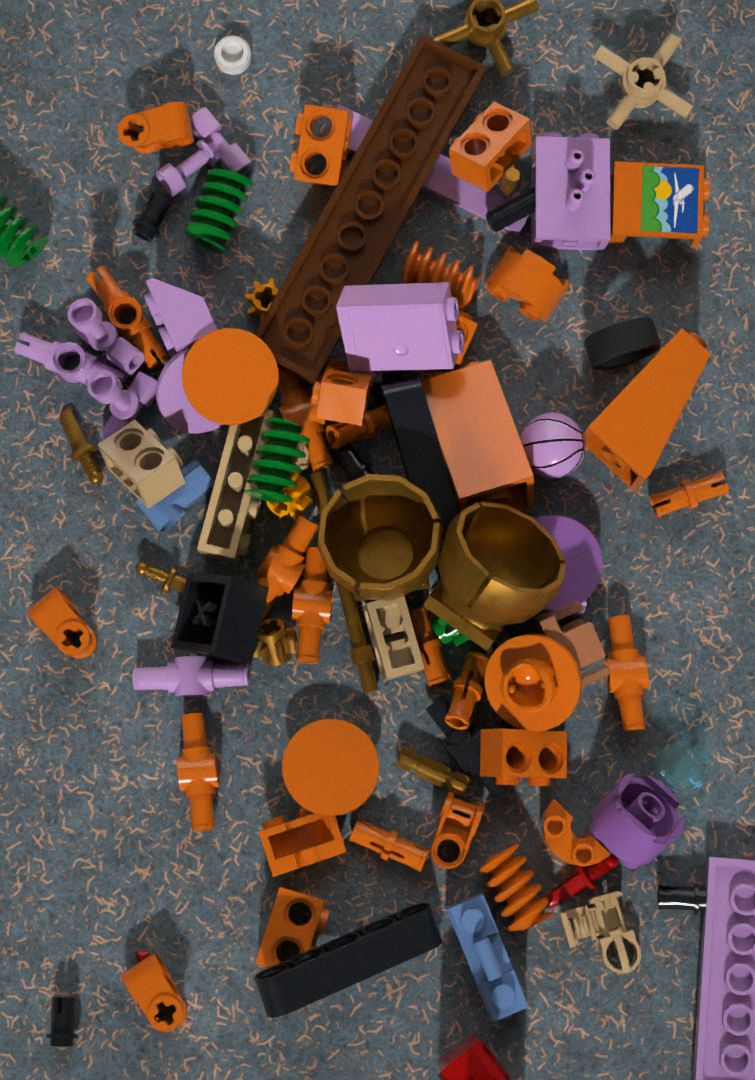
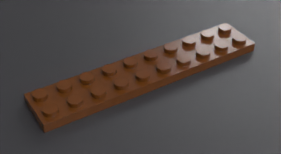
[254,34,487,385]

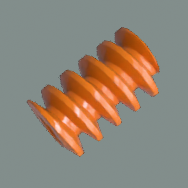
[401,240,484,311]
[478,842,555,932]

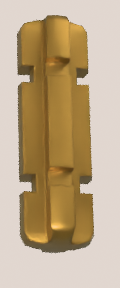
[396,746,470,796]

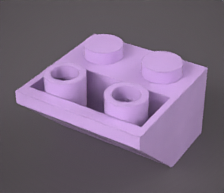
[143,278,217,358]

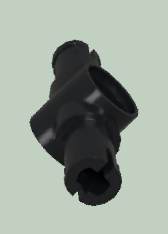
[425,696,514,801]

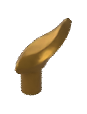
[499,160,520,199]

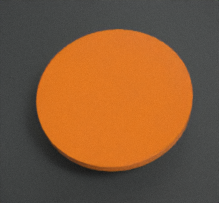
[182,328,279,425]
[484,633,582,732]
[282,719,379,816]

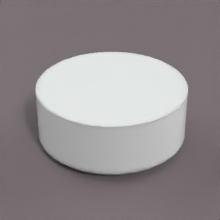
[214,36,251,75]

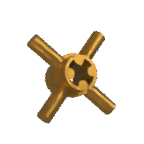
[432,0,539,77]

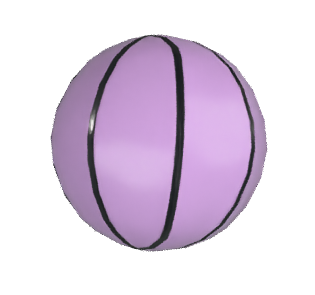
[520,412,586,479]

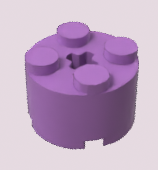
[589,773,685,869]

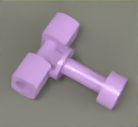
[155,107,252,196]
[67,298,145,375]
[87,369,157,439]

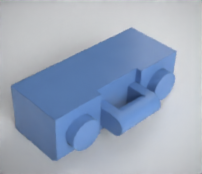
[445,892,529,1022]

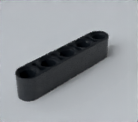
[381,375,459,542]
[254,903,442,1018]

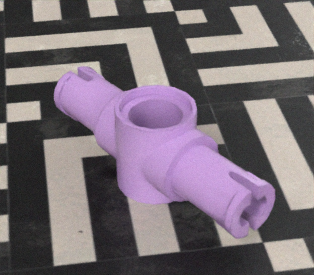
[14,331,128,390]
[132,656,251,697]

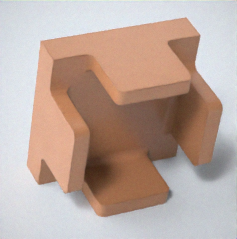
[531,601,611,690]

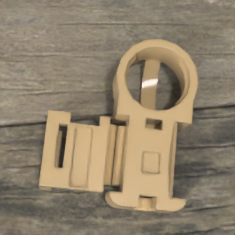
[559,890,641,974]

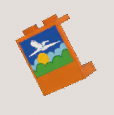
[608,161,710,248]

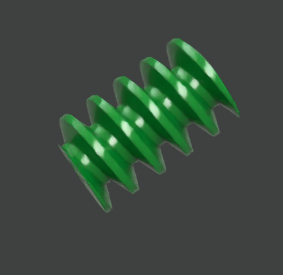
[184,169,253,254]
[0,195,48,268]
[244,417,310,503]

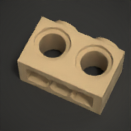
[97,419,185,509]
[362,596,425,682]

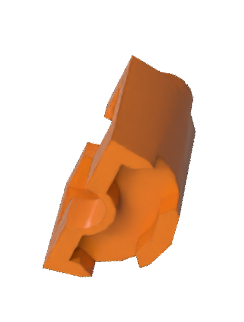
[484,245,569,322]
[540,799,611,867]
[259,808,347,877]

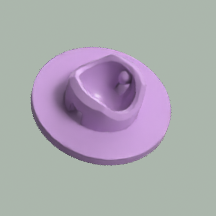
[156,346,224,434]

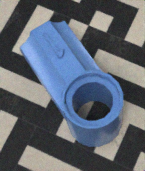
[136,459,214,533]

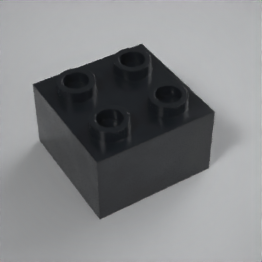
[171,573,269,663]

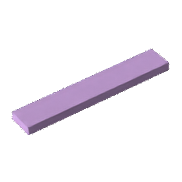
[322,104,530,236]

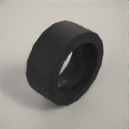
[584,317,661,370]

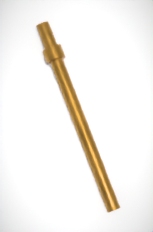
[310,471,379,694]

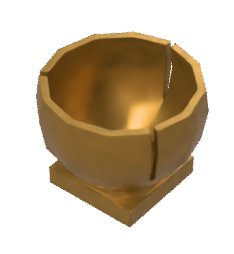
[318,474,444,601]
[423,502,567,651]

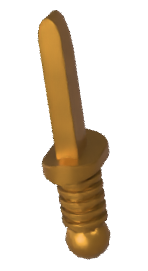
[60,407,103,485]
[135,561,187,594]

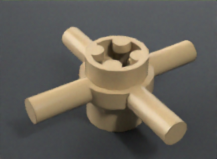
[594,34,694,130]

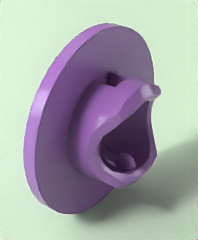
[535,515,603,611]

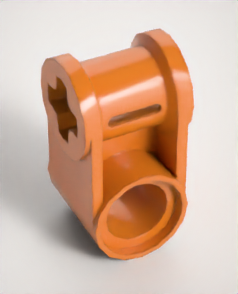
[118,102,194,154]
[26,586,97,659]
[430,791,485,869]
[121,953,187,1032]

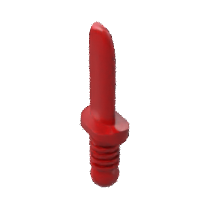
[541,853,619,908]

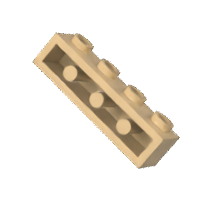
[197,409,275,565]

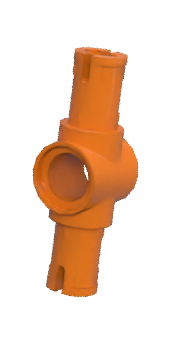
[86,266,169,369]
[278,367,334,472]
[255,515,319,622]
[292,547,333,664]
[605,615,649,733]
[176,713,220,832]

